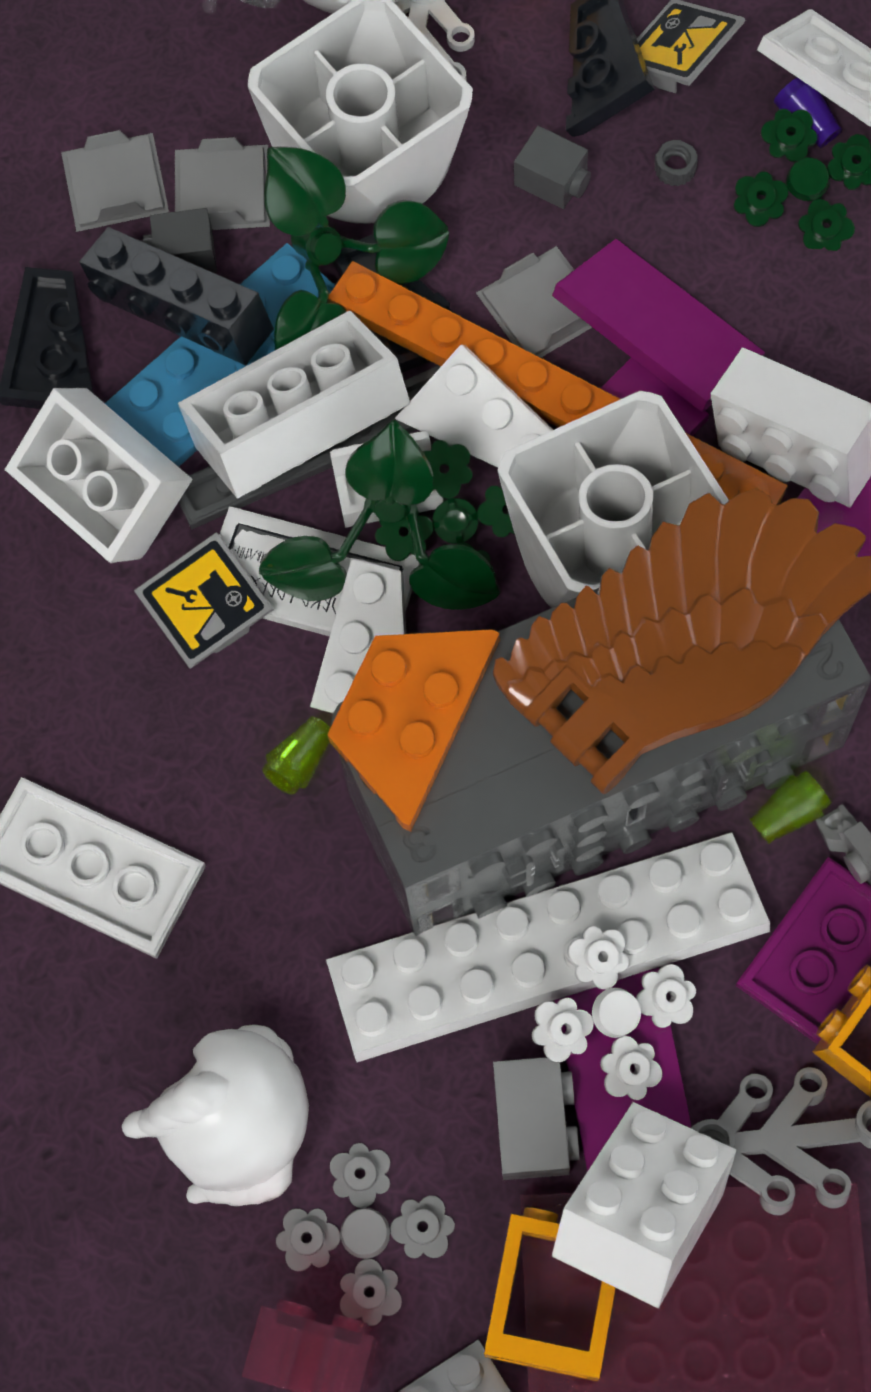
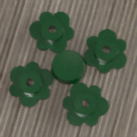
[734,109,871,251]
[375,440,515,576]

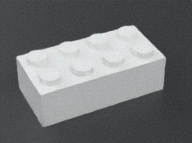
[178,311,411,499]

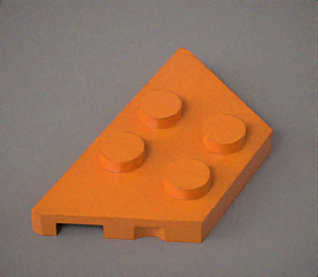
[327,630,500,832]

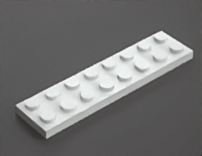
[326,832,770,1062]

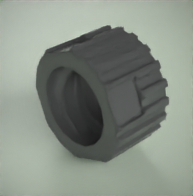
[654,140,698,186]

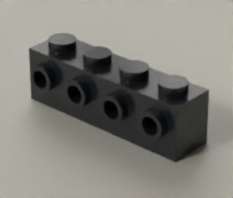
[79,227,274,366]

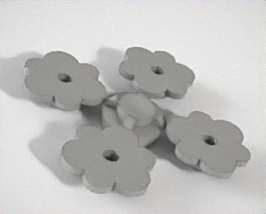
[276,1143,455,1326]

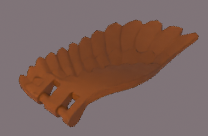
[493,488,871,794]

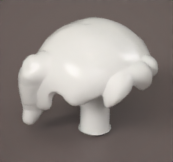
[122,1025,309,1206]

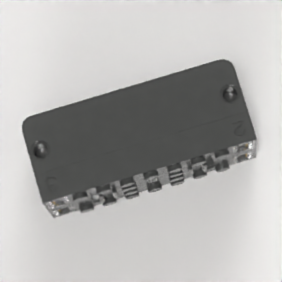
[331,588,871,936]

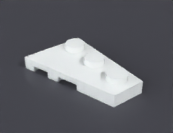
[395,344,553,467]
[310,558,406,713]

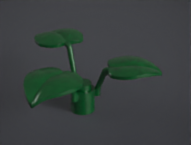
[264,146,449,350]
[259,420,501,610]

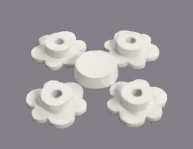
[532,926,696,1100]

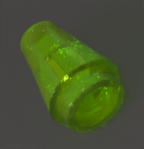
[262,716,330,795]
[749,770,831,844]

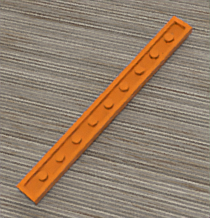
[327,261,788,506]

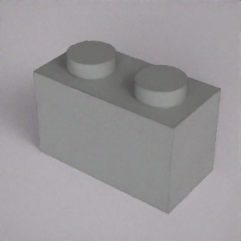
[493,1058,579,1180]

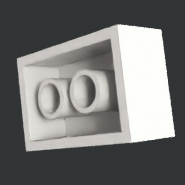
[711,347,871,508]
[5,388,193,563]
[552,1102,737,1309]

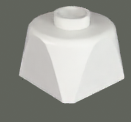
[248,0,473,224]
[498,391,729,608]

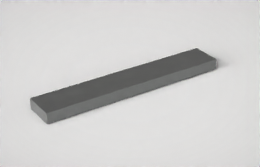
[179,365,441,530]

